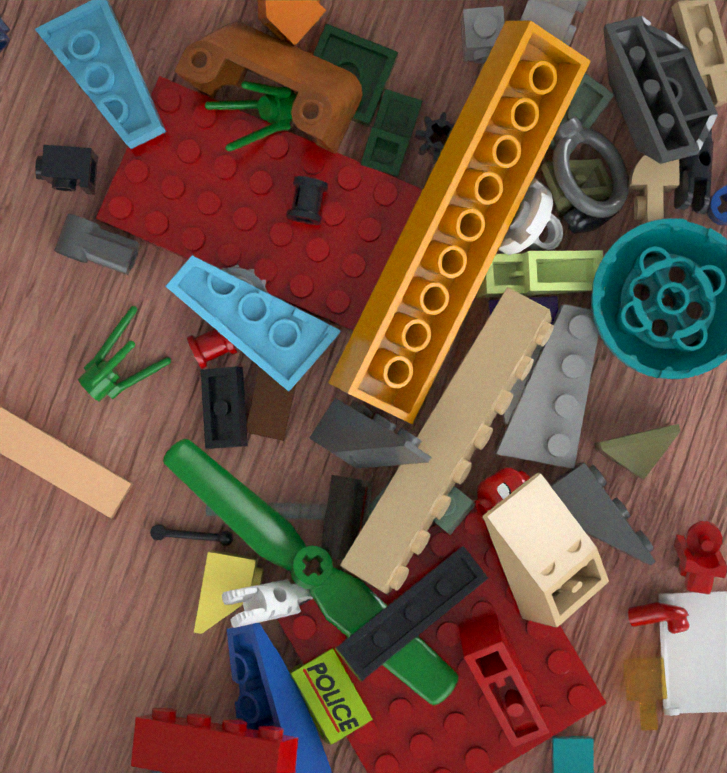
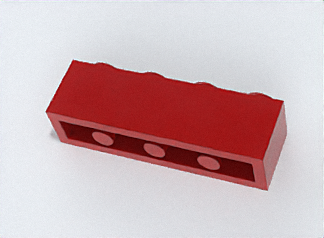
[131,708,299,773]

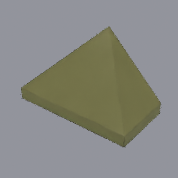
[540,158,613,218]
[594,424,681,480]

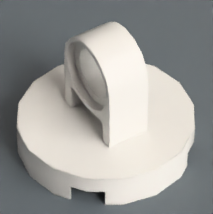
[498,178,563,255]

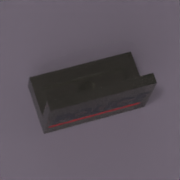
[321,475,374,560]

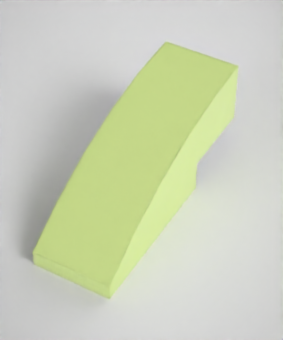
[477,250,605,298]

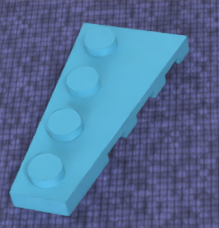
[35,0,166,149]
[165,255,341,391]

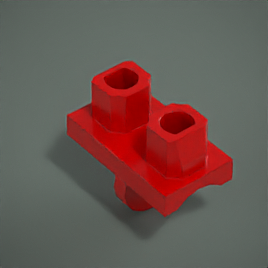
[674,521,727,595]

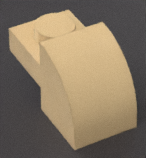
[628,155,679,225]

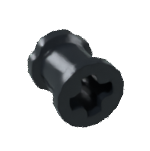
[286,176,328,225]

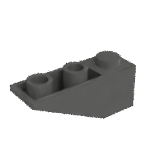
[309,398,432,469]
[549,463,656,565]

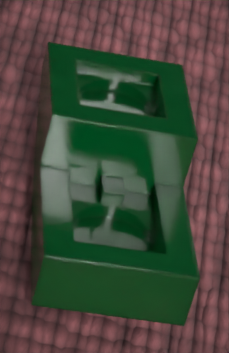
[360,89,423,177]

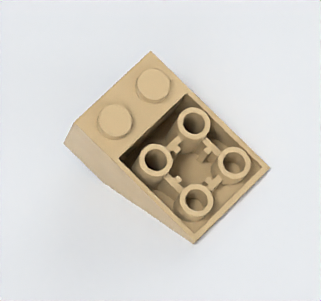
[483,473,609,627]

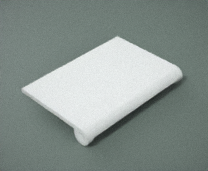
[659,591,727,716]

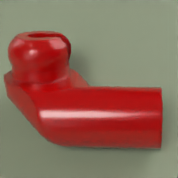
[628,602,690,634]

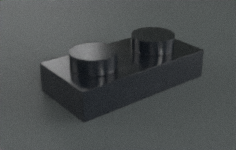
[200,366,248,449]

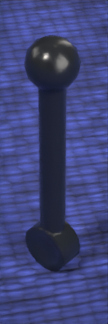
[150,525,233,546]

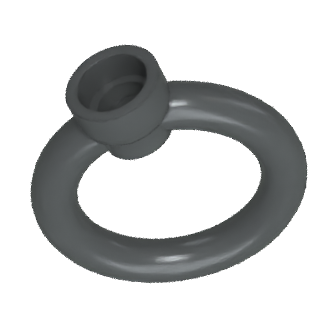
[553,116,629,218]

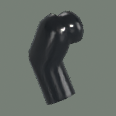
[564,197,619,234]

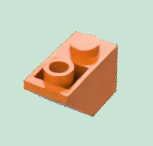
[257,0,326,46]

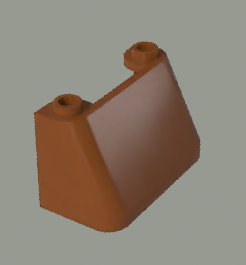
[174,22,363,154]

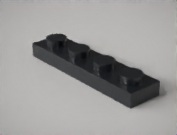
[335,546,488,681]

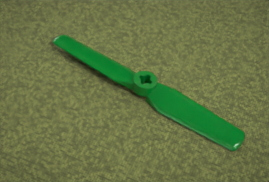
[163,439,459,705]

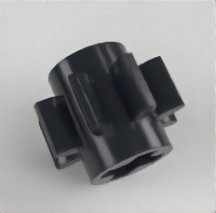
[415,112,456,164]

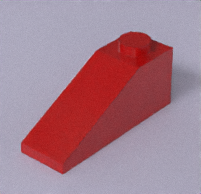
[459,613,550,747]

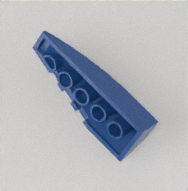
[227,623,332,773]

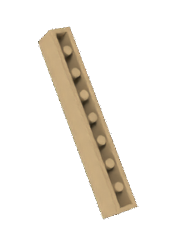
[340,287,554,596]

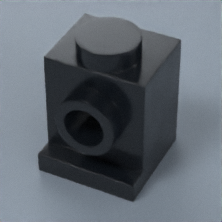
[35,145,98,195]

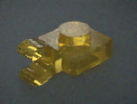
[623,656,668,731]

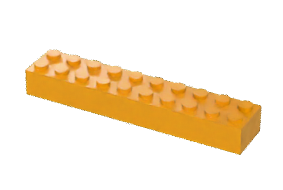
[328,20,591,424]

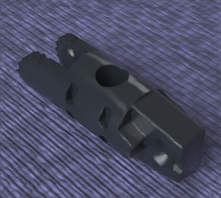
[674,128,714,214]

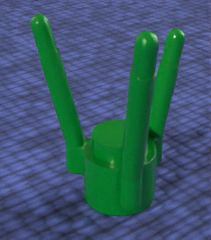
[205,81,297,152]
[78,306,171,402]

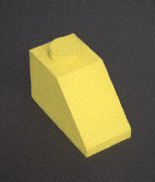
[194,550,264,634]

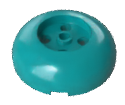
[591,218,727,379]

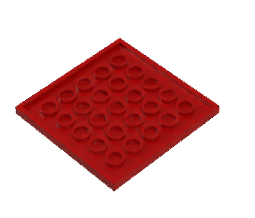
[277,498,607,773]

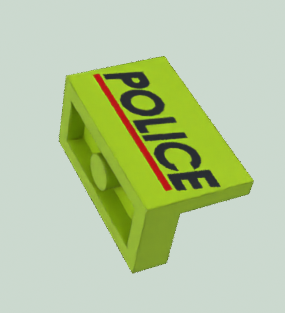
[289,648,373,745]

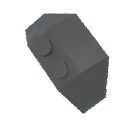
[603,16,718,164]

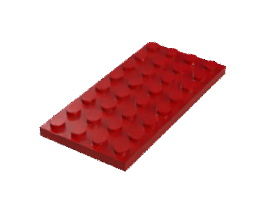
[96,76,423,331]

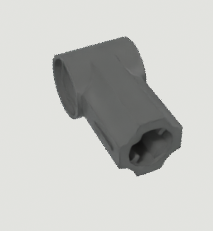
[54,214,140,275]

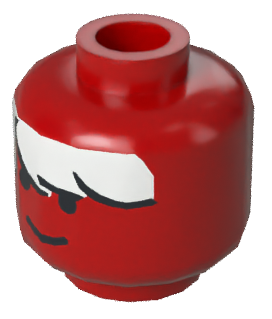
[475,468,530,519]

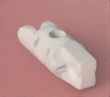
[221,579,313,628]

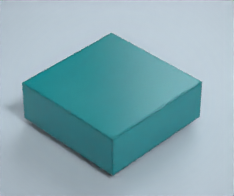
[552,736,594,773]

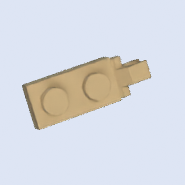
[671,0,727,108]

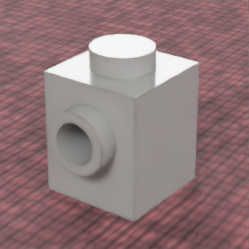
[460,6,504,63]

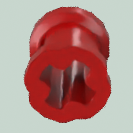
[187,329,238,369]

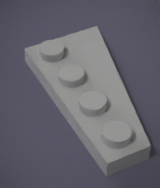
[494,304,602,469]

